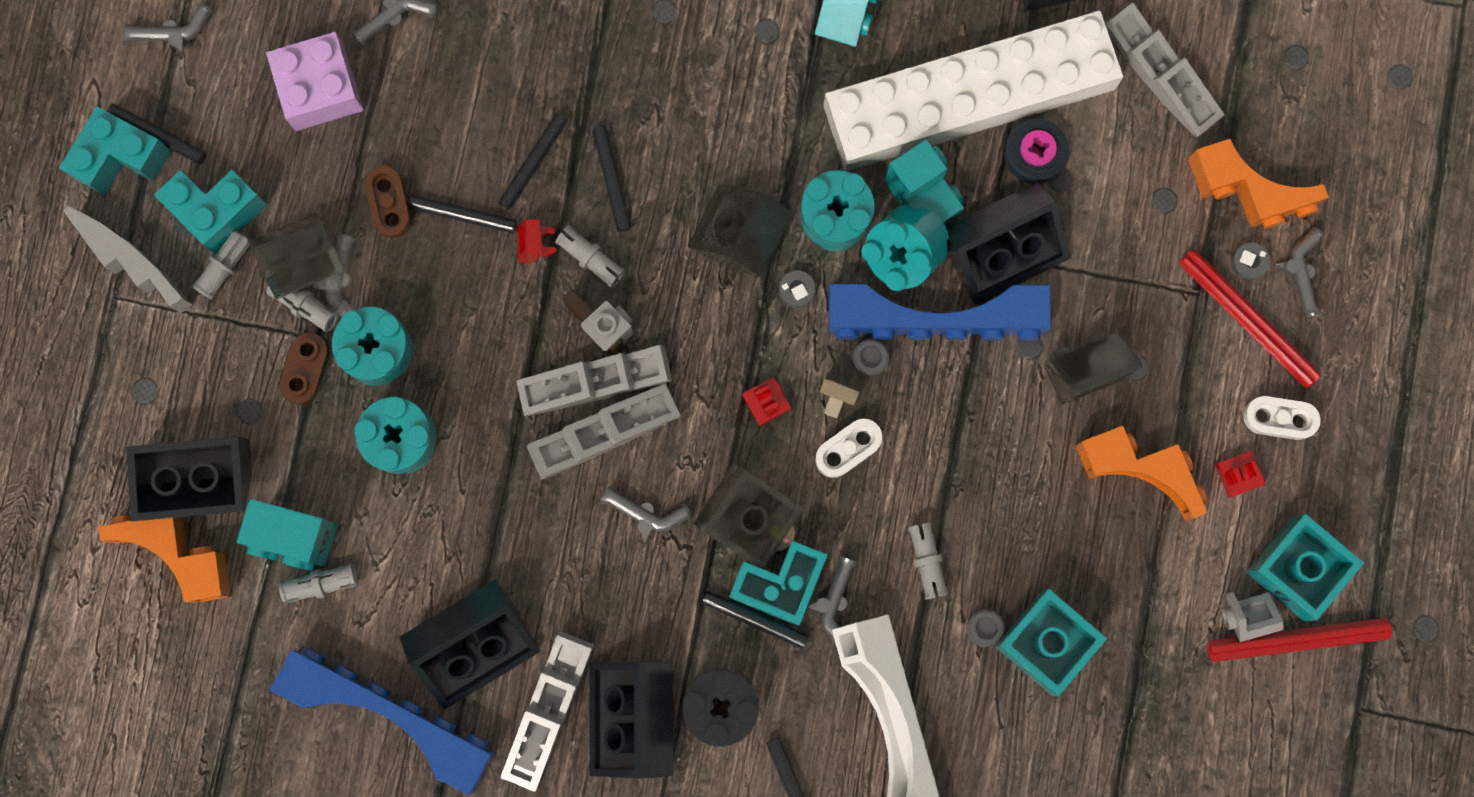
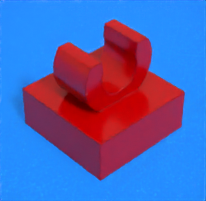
[517,220,556,264]
[742,377,791,427]
[1215,450,1266,498]

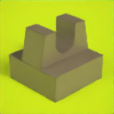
[820,378,860,418]

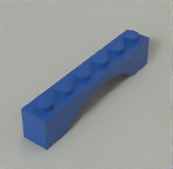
[828,284,1050,341]
[270,647,495,795]

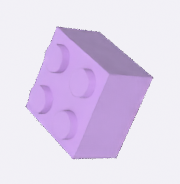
[266,31,364,131]

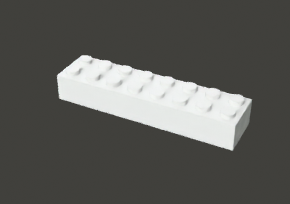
[824,11,1123,171]

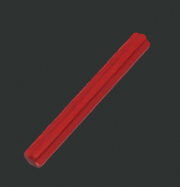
[1179,250,1321,388]
[1207,618,1392,662]

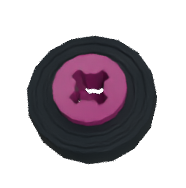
[1004,119,1069,184]

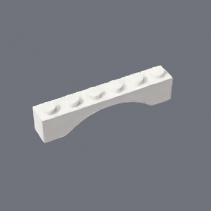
[832,615,939,797]

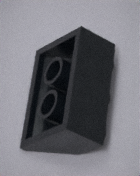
[946,182,1071,305]
[126,437,252,521]
[399,579,541,710]
[589,662,674,779]

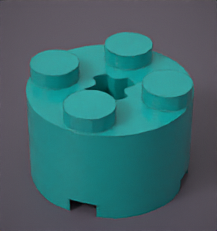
[800,170,875,251]
[861,205,949,291]
[332,307,413,386]
[354,397,437,474]

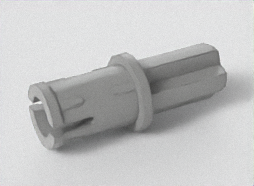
[192,231,250,300]

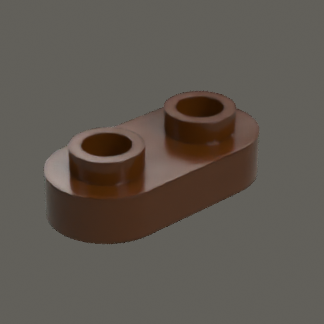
[365,166,411,239]
[280,333,330,405]

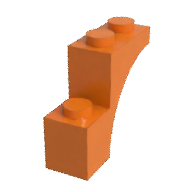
[1188,139,1329,229]
[1075,426,1208,521]
[98,515,231,603]

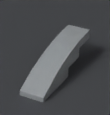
[1104,2,1225,137]
[63,206,192,313]
[516,345,672,416]
[527,383,681,480]
[501,631,594,791]

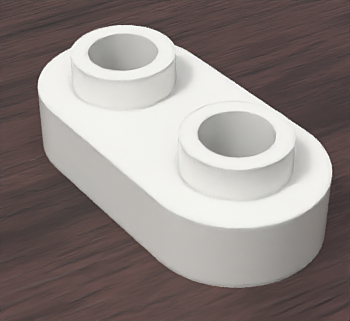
[1243,396,1320,440]
[815,419,882,478]

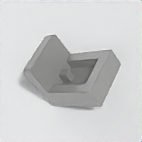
[581,300,634,351]
[1222,592,1283,642]

